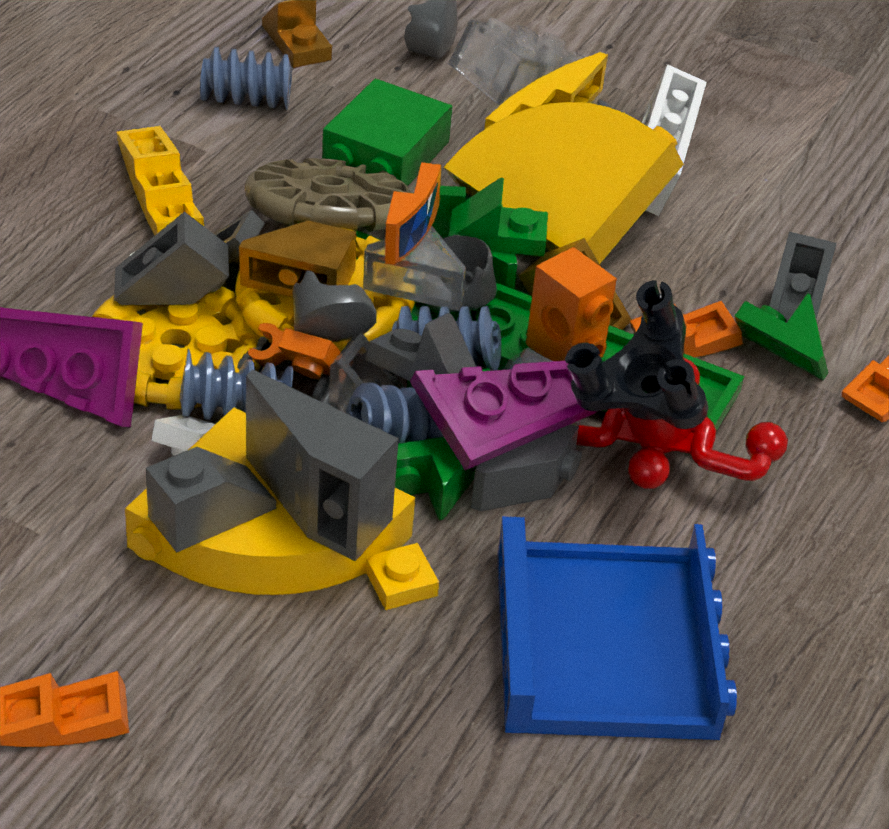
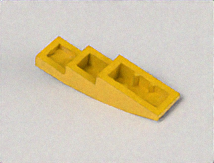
[484,52,608,130]
[116,126,204,235]

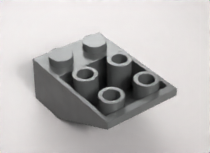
[246,369,399,561]

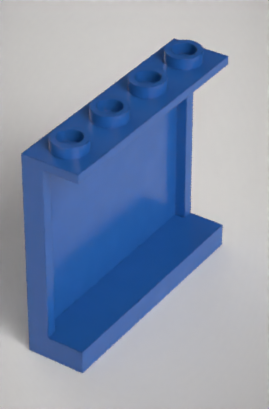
[497,516,737,740]

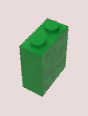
[322,78,453,186]

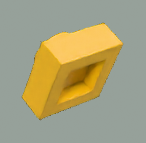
[366,543,439,610]

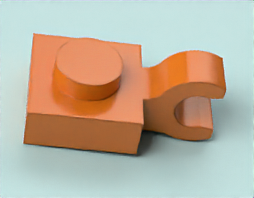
[248,323,348,379]

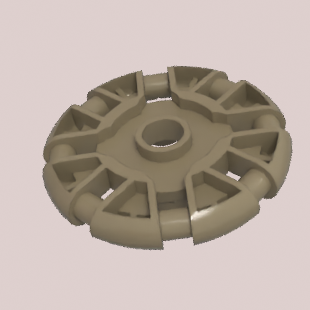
[244,158,411,232]

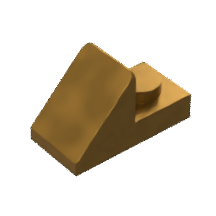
[262,0,332,68]

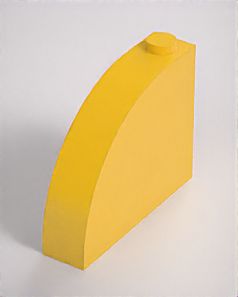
[444,102,684,264]
[125,407,415,595]

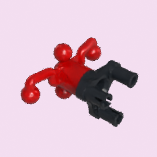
[565,280,788,489]

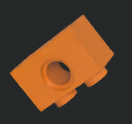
[526,247,617,362]

